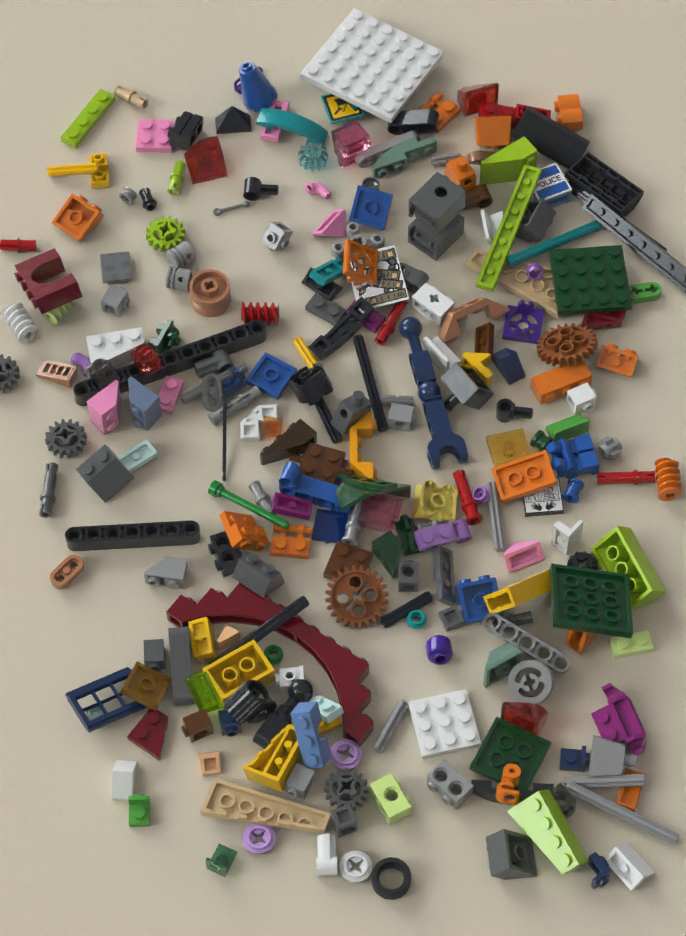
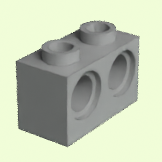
[427,759,474,809]

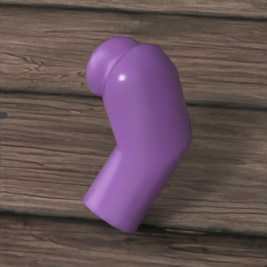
[71,353,91,376]

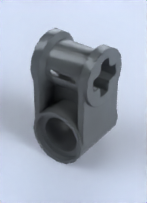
[400,263,429,294]

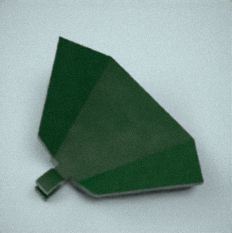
[335,473,411,511]

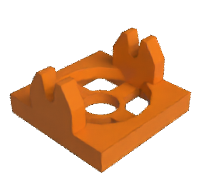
[343,239,378,286]

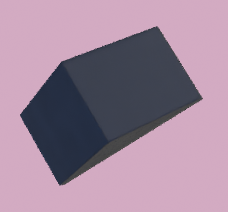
[491,348,525,385]

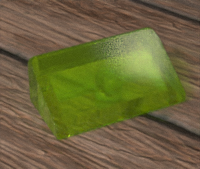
[185,671,223,713]

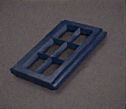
[65,667,147,733]

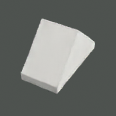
[112,760,137,800]

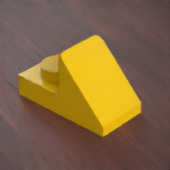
[462,352,493,387]

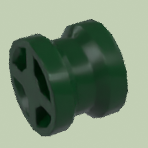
[530,430,554,452]

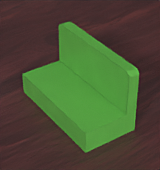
[546,413,590,442]

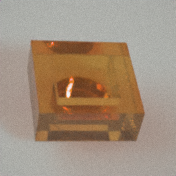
[261,416,283,438]

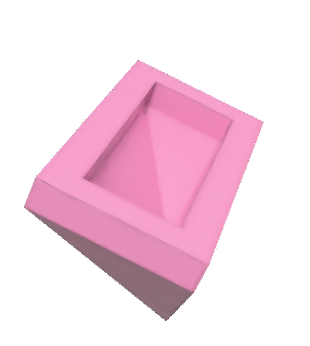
[312,209,346,237]
[503,541,545,573]

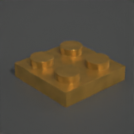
[120,661,172,711]

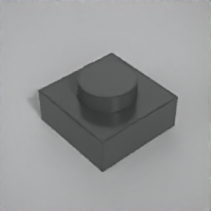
[438,605,465,631]

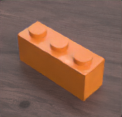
[530,361,592,405]

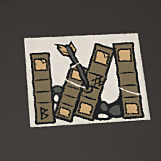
[350,245,409,308]

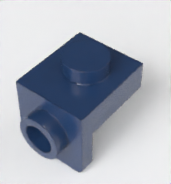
[588,852,611,889]

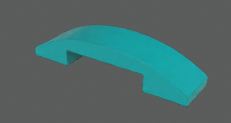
[256,108,328,147]

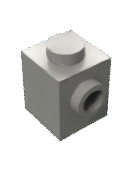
[101,284,130,318]

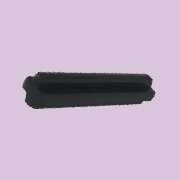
[315,396,342,444]
[380,591,433,628]

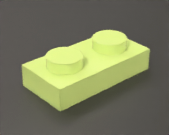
[609,630,654,659]

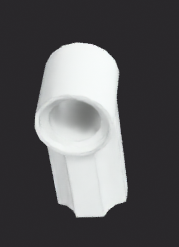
[316,833,338,876]

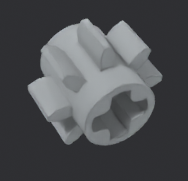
[598,436,622,461]

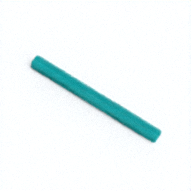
[506,220,601,267]

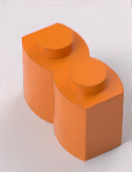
[554,94,583,130]

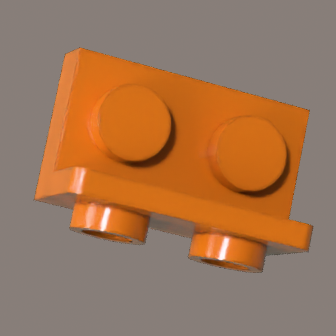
[596,343,639,378]

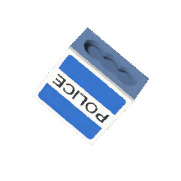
[531,163,572,208]

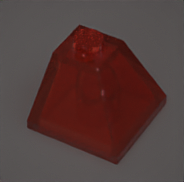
[457,83,499,117]
[184,136,227,184]
[500,702,548,736]

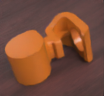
[496,764,521,805]

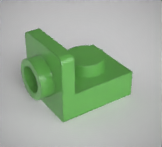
[128,794,150,827]

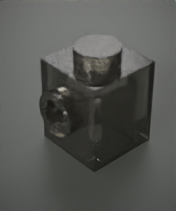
[87,358,120,389]

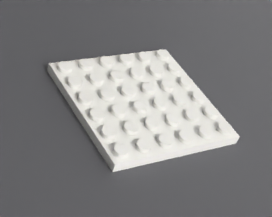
[300,8,444,123]

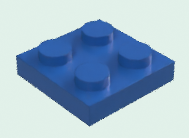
[349,185,394,230]
[245,352,297,400]

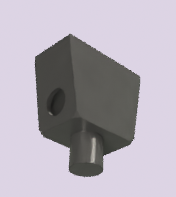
[330,390,372,435]

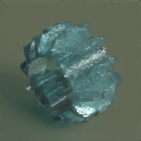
[298,141,328,172]

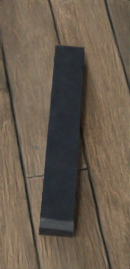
[65,520,201,551]

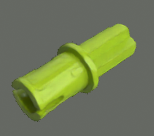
[167,160,186,195]

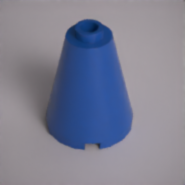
[239,62,278,112]

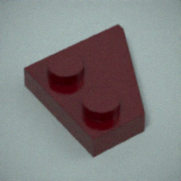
[581,311,627,330]

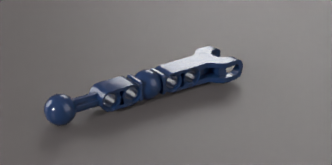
[399,317,468,470]

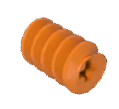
[655,458,682,501]

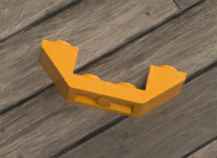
[350,412,377,479]

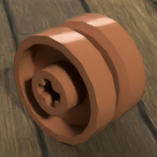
[189,269,231,317]

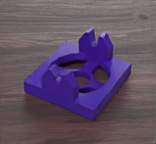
[502,300,544,344]

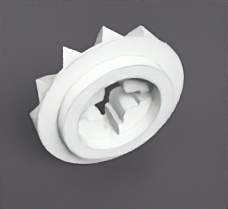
[339,850,372,883]

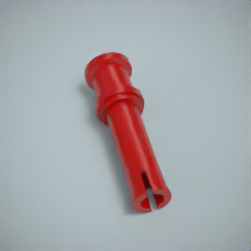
[453,470,483,526]

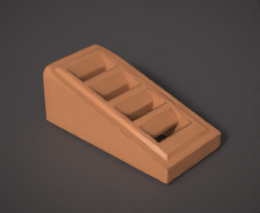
[36,360,78,388]

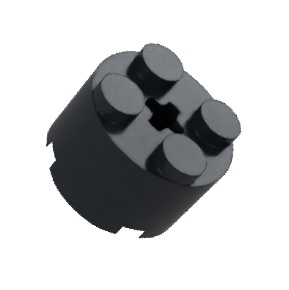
[288,363,333,406]

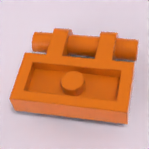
[419,92,461,133]
[270,524,312,559]

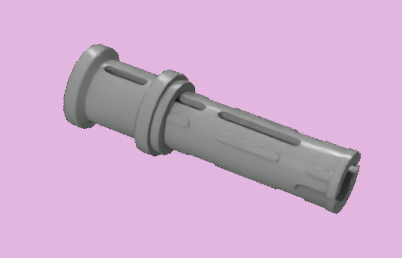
[341,498,368,547]

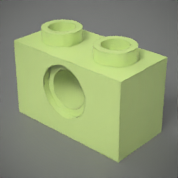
[369,773,413,825]

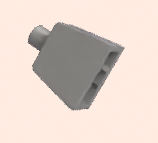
[588,735,637,776]

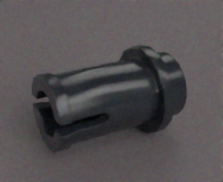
[139,188,157,211]

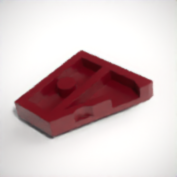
[127,709,168,760]

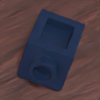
[222,366,247,397]
[218,710,242,737]
[559,746,590,772]

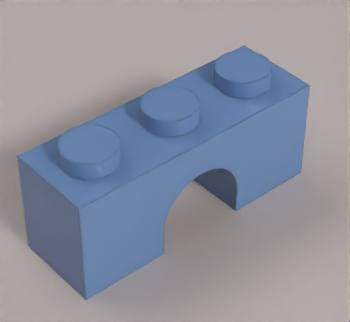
[290,701,332,768]

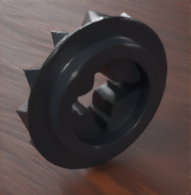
[567,551,599,570]

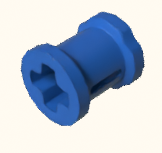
[562,478,585,503]

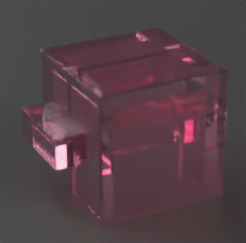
[331,120,372,168]
[359,494,404,534]

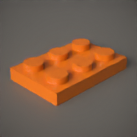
[491,450,558,504]

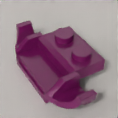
[591,683,647,756]

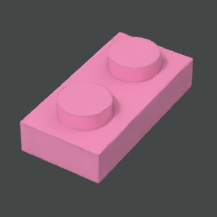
[158,376,184,415]

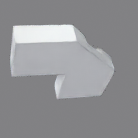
[240,404,278,442]

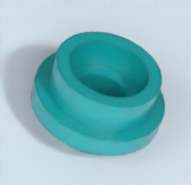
[407,610,426,629]

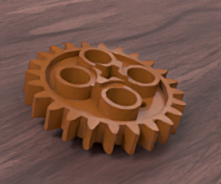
[536,323,598,367]
[325,565,389,629]

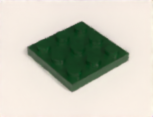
[469,716,551,790]

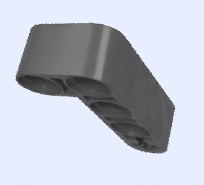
[168,627,195,706]

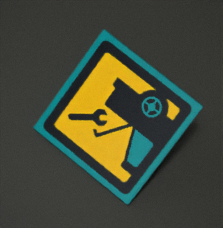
[321,94,365,124]

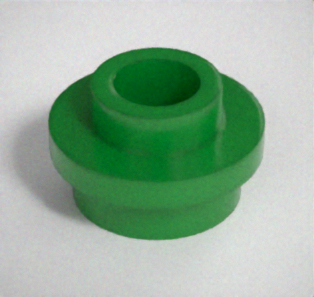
[264,644,283,664]

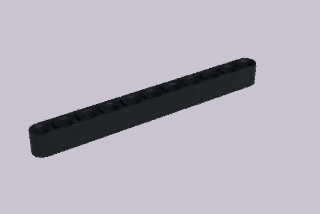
[73,320,267,406]

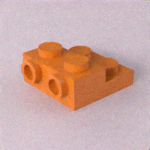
[51,193,104,243]
[219,511,269,552]

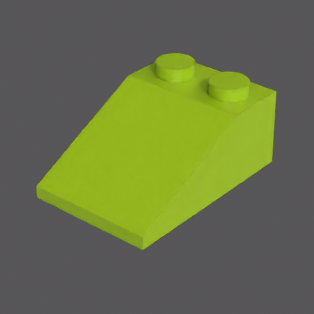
[479,136,537,185]

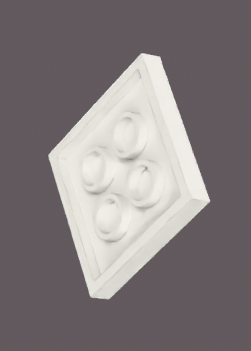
[408,689,481,759]

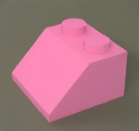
[87,380,122,435]

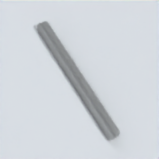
[565,781,680,845]

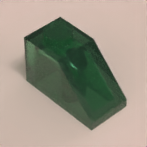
[371,530,403,579]

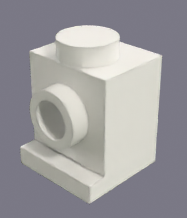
[276,665,304,693]

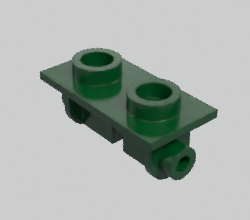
[394,514,423,556]

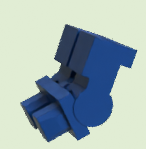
[546,433,599,479]

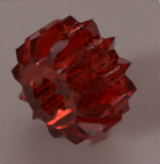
[130,343,162,376]

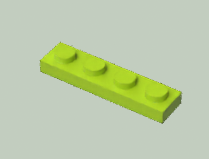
[61,88,115,149]

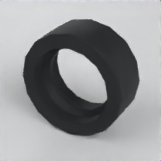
[372,857,411,900]

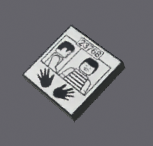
[522,477,564,517]

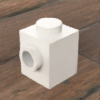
[566,382,597,415]

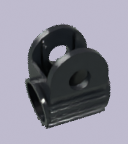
[224,680,277,724]

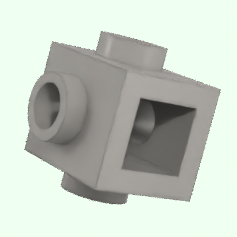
[261,222,294,251]

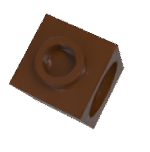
[181,708,214,743]

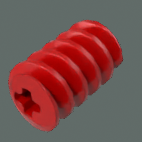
[241,302,280,326]

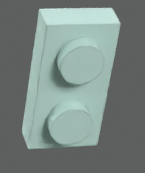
[118,439,158,473]
[309,695,344,723]

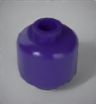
[426,635,453,665]

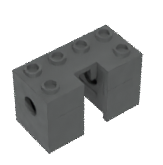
[408,172,466,261]

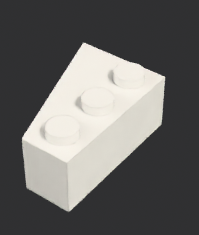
[86,327,146,377]

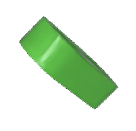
[629,282,661,304]

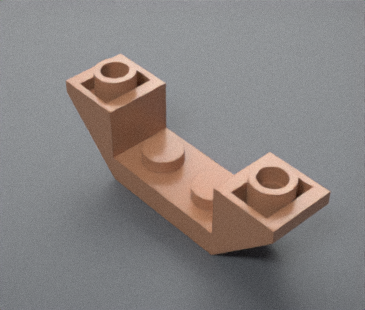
[438,297,510,343]

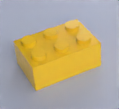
[202,640,276,709]

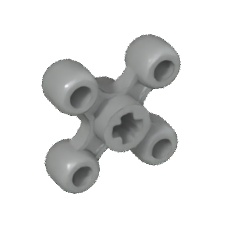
[332,222,385,259]

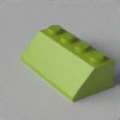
[590,526,666,611]

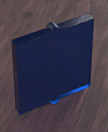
[311,509,349,544]

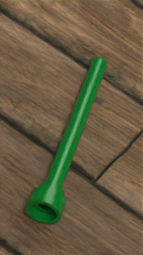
[208,480,290,529]

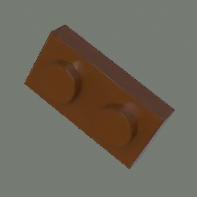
[474,322,495,357]

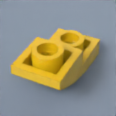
[89,153,110,189]

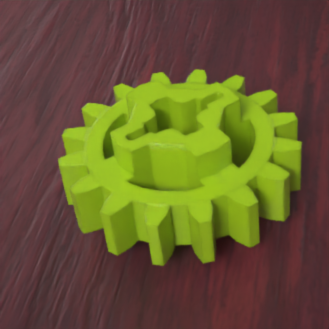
[146,216,185,253]

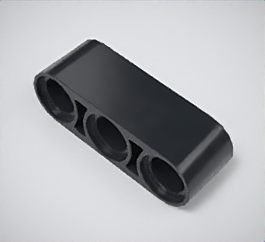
[387,109,439,135]

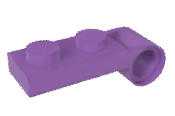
[413,519,472,551]

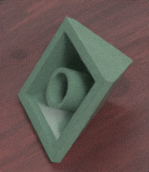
[483,642,521,688]

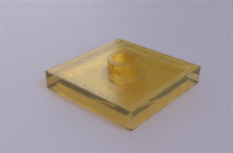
[486,428,531,467]

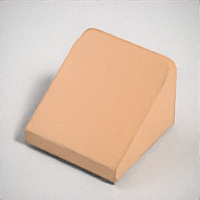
[217,625,240,651]
[199,751,222,775]

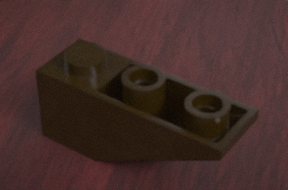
[260,419,317,465]

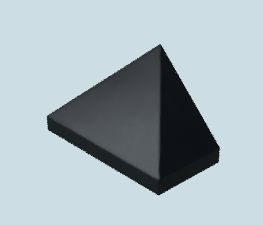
[215,106,252,134]

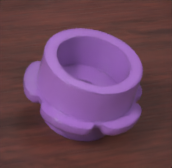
[526,263,544,280]
[472,486,490,504]

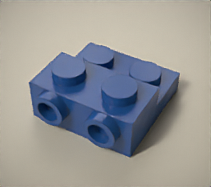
[455,575,504,624]

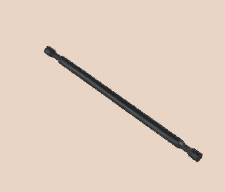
[222,394,227,481]

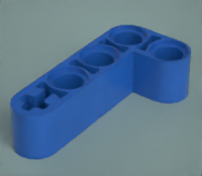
[279,462,352,514]

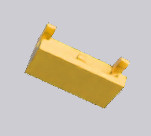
[188,617,218,663]

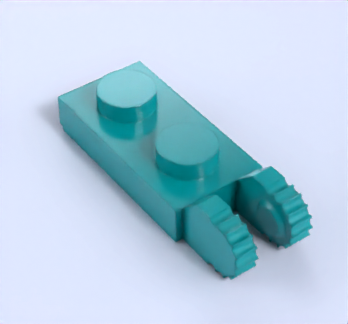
[309,257,345,286]

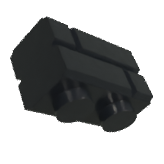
[168,111,203,151]

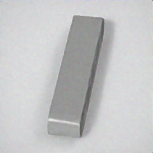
[483,613,570,674]

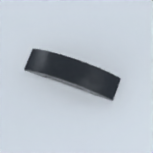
[308,296,375,360]
[471,780,554,805]

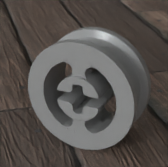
[508,660,554,705]

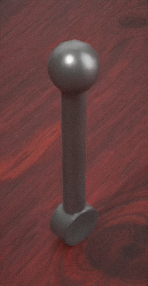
[213,201,250,216]

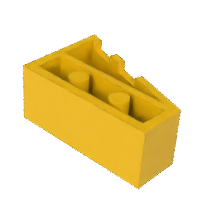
[242,724,302,793]

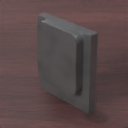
[100,251,132,285]

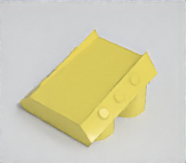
[412,480,458,522]

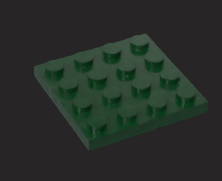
[549,245,632,315]
[550,563,633,638]

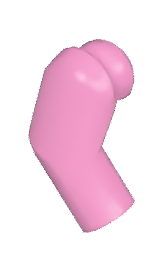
[305,182,332,200]

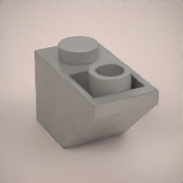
[144,556,188,589]

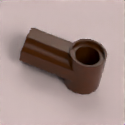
[463,184,493,210]

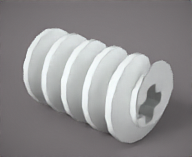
[1,303,38,344]

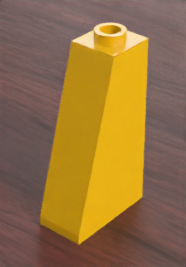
[483,569,551,613]

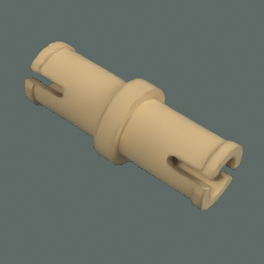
[114,85,149,109]

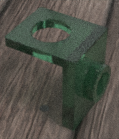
[205,844,237,877]

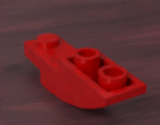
[478,101,551,129]

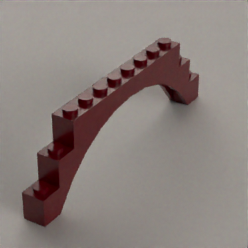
[166,582,374,747]

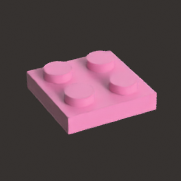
[136,119,174,153]

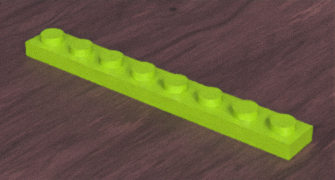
[476,164,542,292]

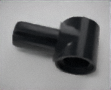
[243,177,279,201]
[496,398,533,423]

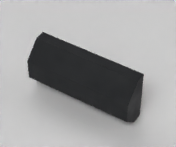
[511,106,590,169]
[564,152,644,217]

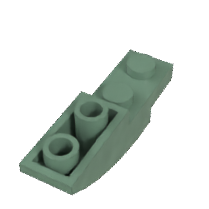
[372,136,437,179]

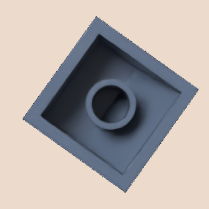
[128,376,162,431]

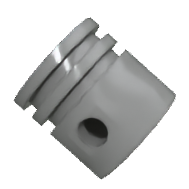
[166,241,196,268]
[166,266,193,292]

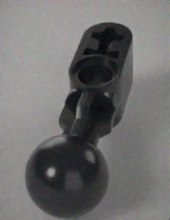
[253,679,314,749]

